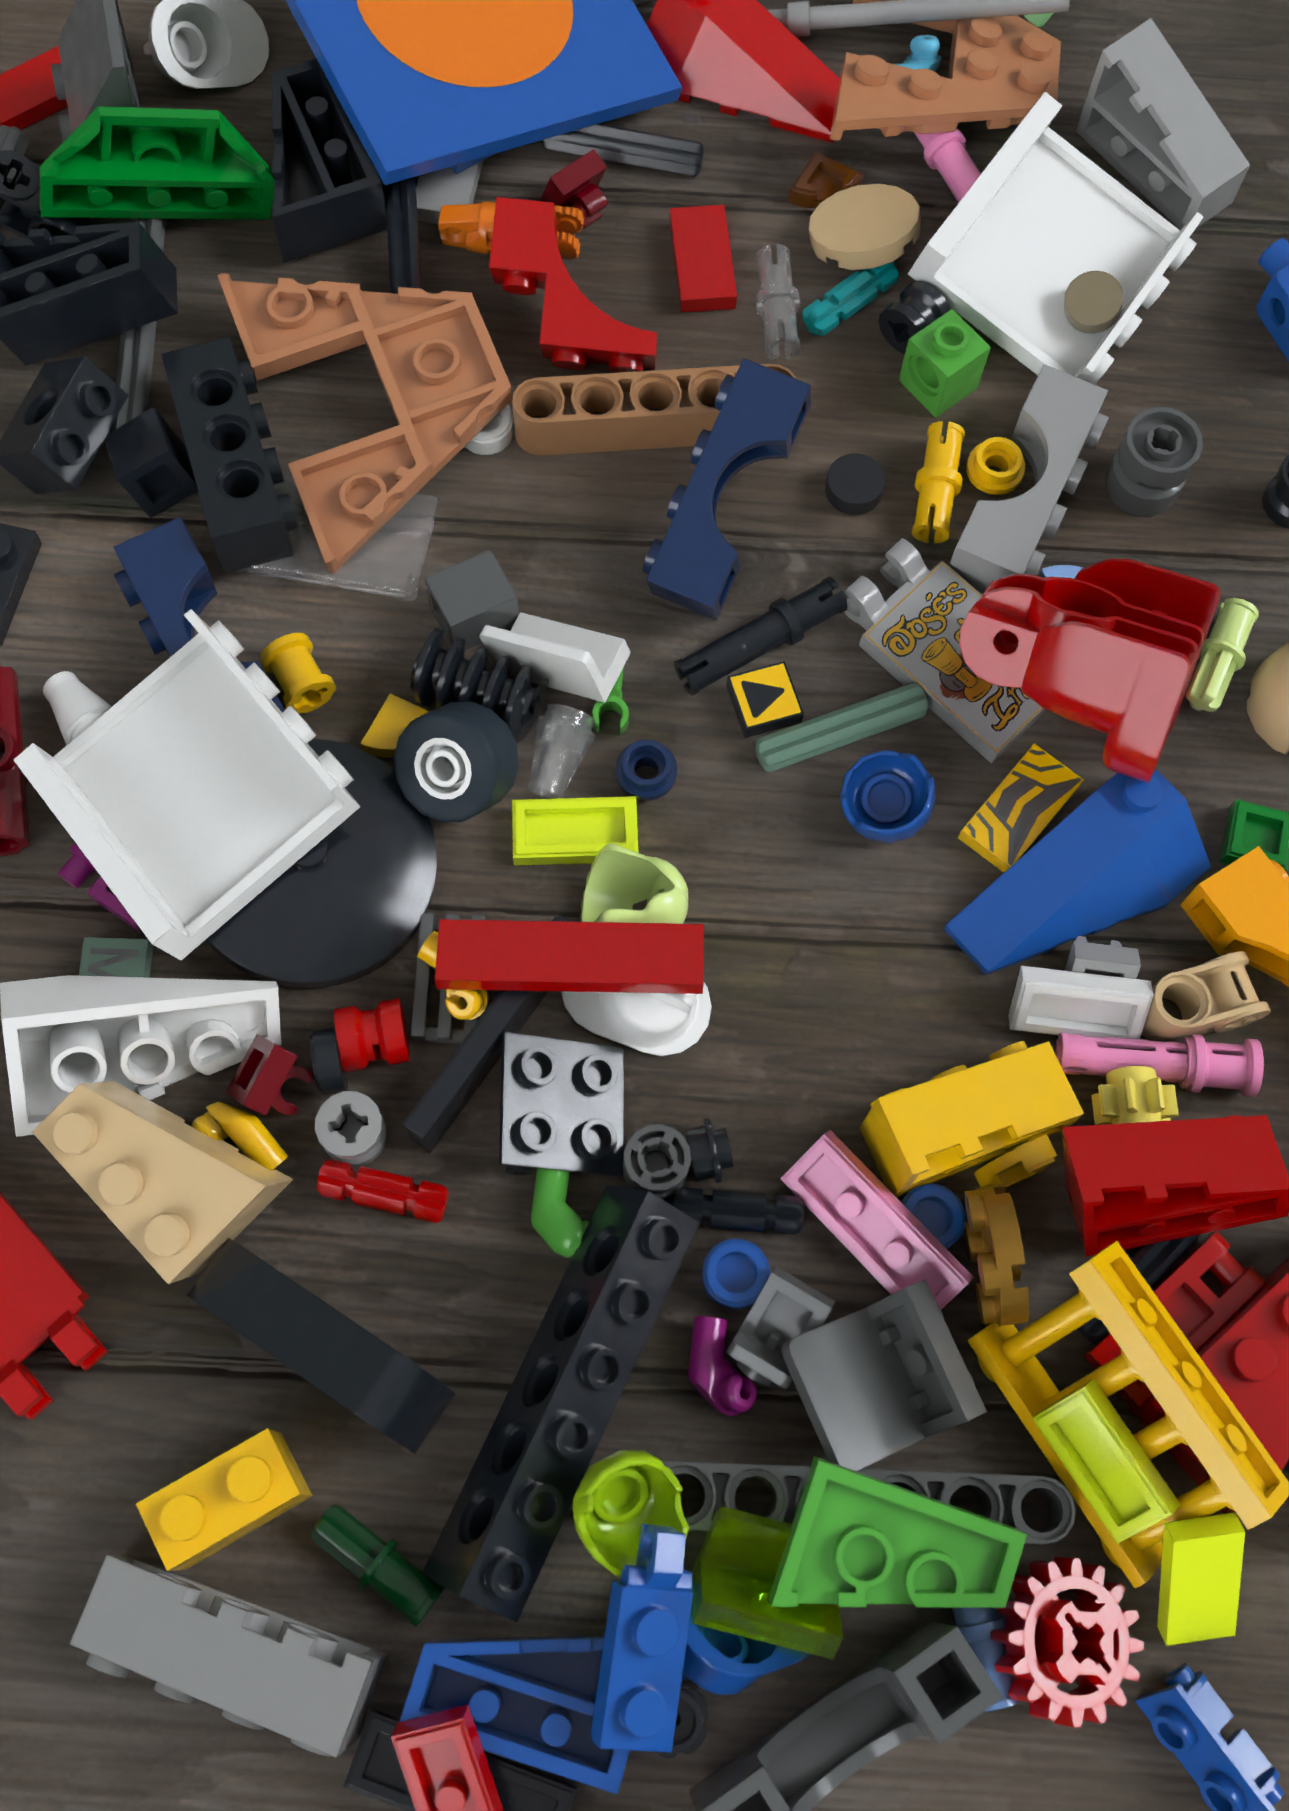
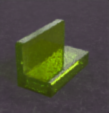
[692,1507,843,1659]

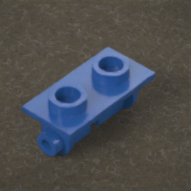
[1135,1663,1284,1811]

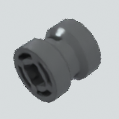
[623,1124,691,1201]

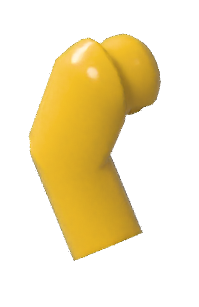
[192,1102,288,1170]

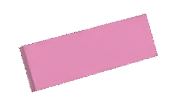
[780,1130,974,1310]

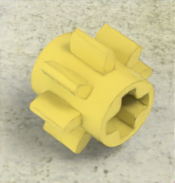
[1091,1066,1179,1125]

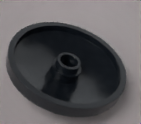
[206,739,437,989]

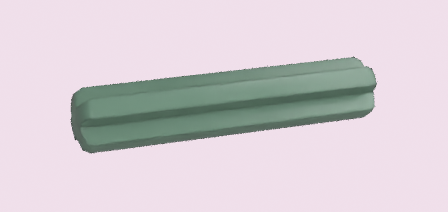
[755,683,929,772]

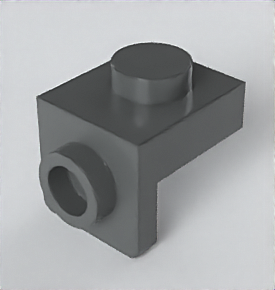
[727,1266,835,1389]

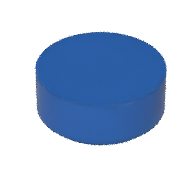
[901,1184,966,1249]
[701,1239,770,1310]

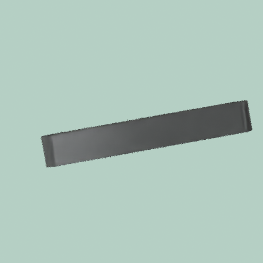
[662,1461,1076,1544]

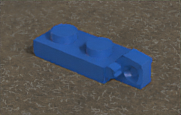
[591,1524,693,1753]

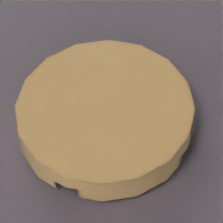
[809,183,921,270]

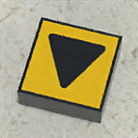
[726,661,804,738]

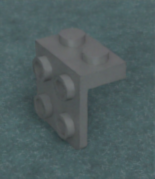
[782,1280,987,1471]

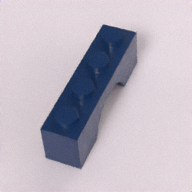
[643,358,811,621]
[113,517,284,712]

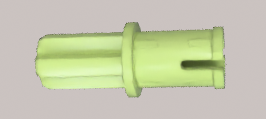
[1185,598,1259,712]

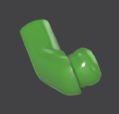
[531,1169,589,1258]

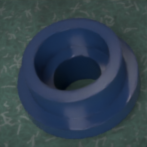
[616,740,677,801]

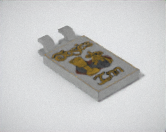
[844,538,1046,764]

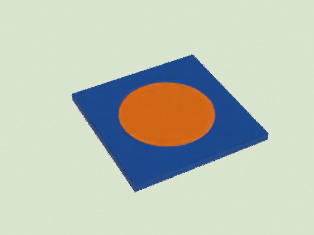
[285,0,682,185]

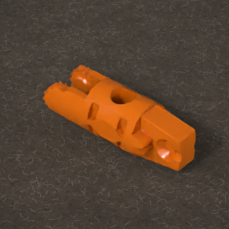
[438,201,585,260]

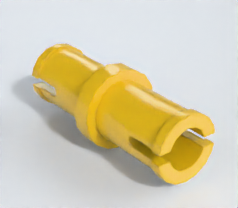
[912,421,965,543]

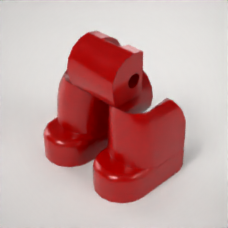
[959,559,1221,783]

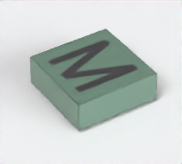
[79,937,153,978]

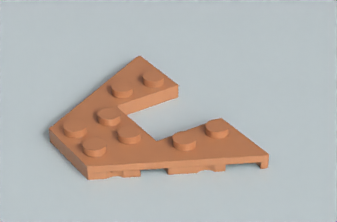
[830,0,1061,140]
[217,273,513,574]

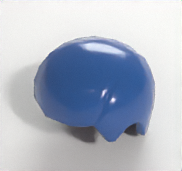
[840,750,936,844]

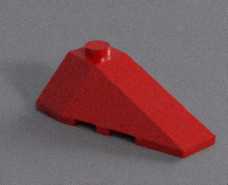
[647,0,840,143]

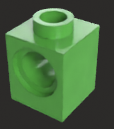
[898,309,991,418]

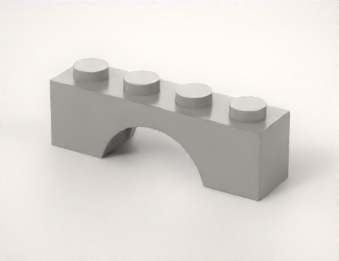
[949,364,1109,593]

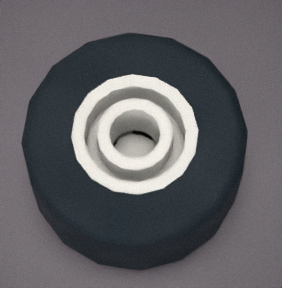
[394,702,519,822]

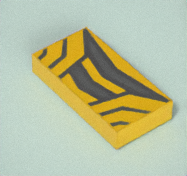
[958,743,1084,873]

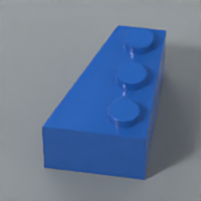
[400,1634,630,1795]

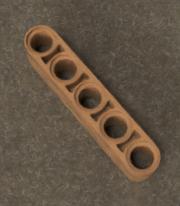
[512,364,796,456]

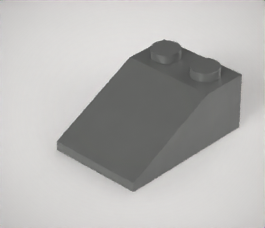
[51,0,140,142]

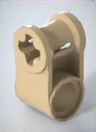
[1141,951,1271,1042]

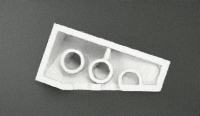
[0,975,281,1137]

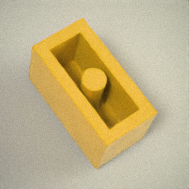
[136,1428,313,1571]

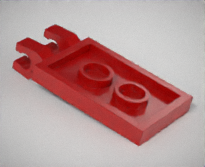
[0,1191,109,1420]

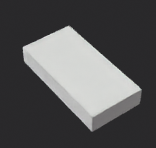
[1008,966,1154,1039]

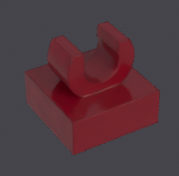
[540,149,608,229]
[226,1034,314,1116]

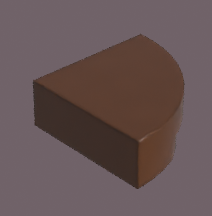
[788,151,864,209]

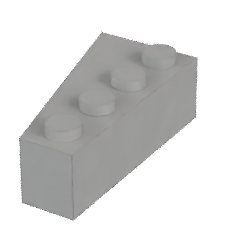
[70,1555,388,1758]

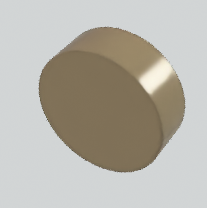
[1064,271,1123,333]

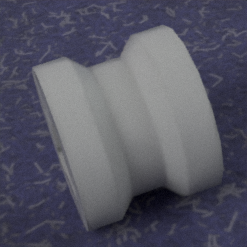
[315,1091,387,1167]

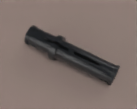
[674,576,848,696]

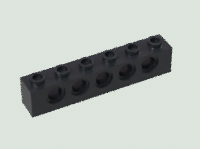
[422,1185,700,1623]

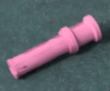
[1055,1032,1264,1097]

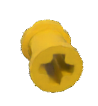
[259,632,336,714]

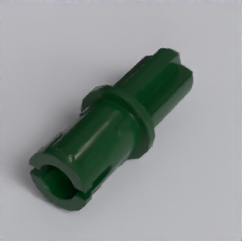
[310,1504,445,1627]

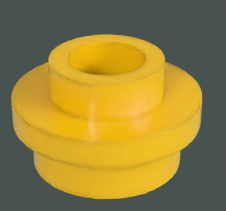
[966,437,1026,495]

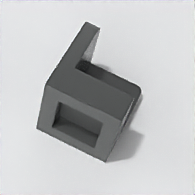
[425,551,519,650]

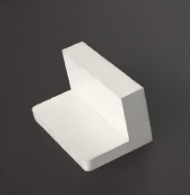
[479,612,631,703]

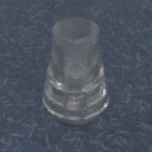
[527,704,596,799]

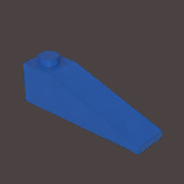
[943,768,1211,975]

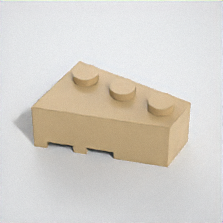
[32,1081,293,1284]

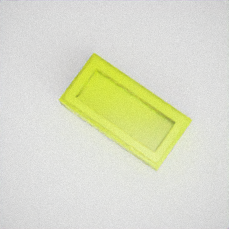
[512,796,639,866]
[1032,1379,1181,1544]
[1157,1512,1245,1646]

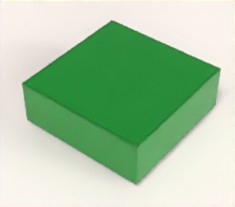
[1219,799,1289,871]

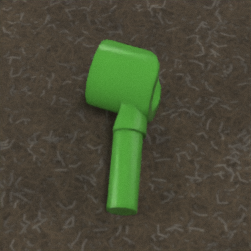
[592,667,629,734]

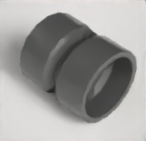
[1105,407,1203,517]

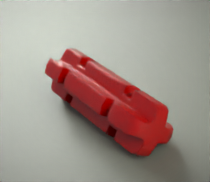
[316,1159,449,1223]

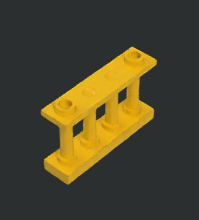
[967,1241,1289,1589]

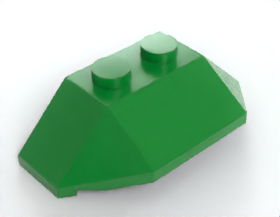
[39,106,274,220]

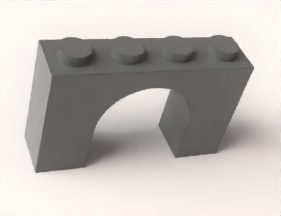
[688,1620,1003,1811]

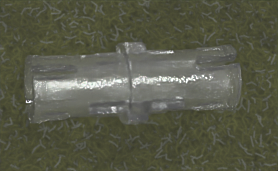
[755,244,801,361]

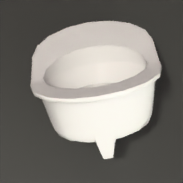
[143,0,269,89]
[561,981,712,1056]

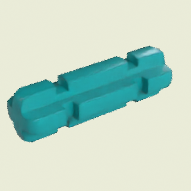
[801,261,899,336]

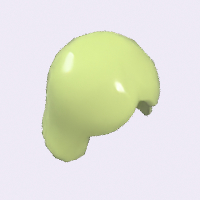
[580,843,688,924]

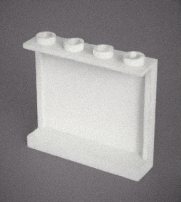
[908,92,1203,385]
[13,609,361,960]

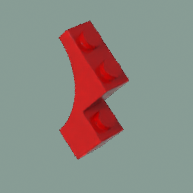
[489,197,658,373]

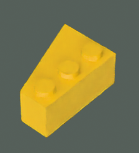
[859,1041,1084,1198]

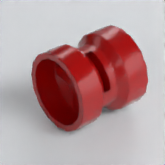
[334,998,411,1073]

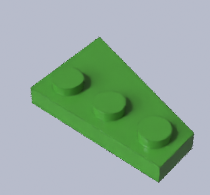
[768,1456,1027,1608]

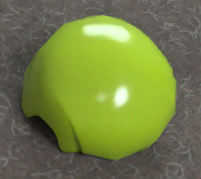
[573,1450,689,1577]

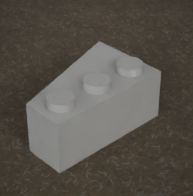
[1075,18,1250,230]

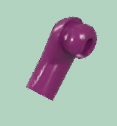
[688,1316,757,1416]

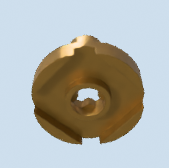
[964,1184,1029,1326]

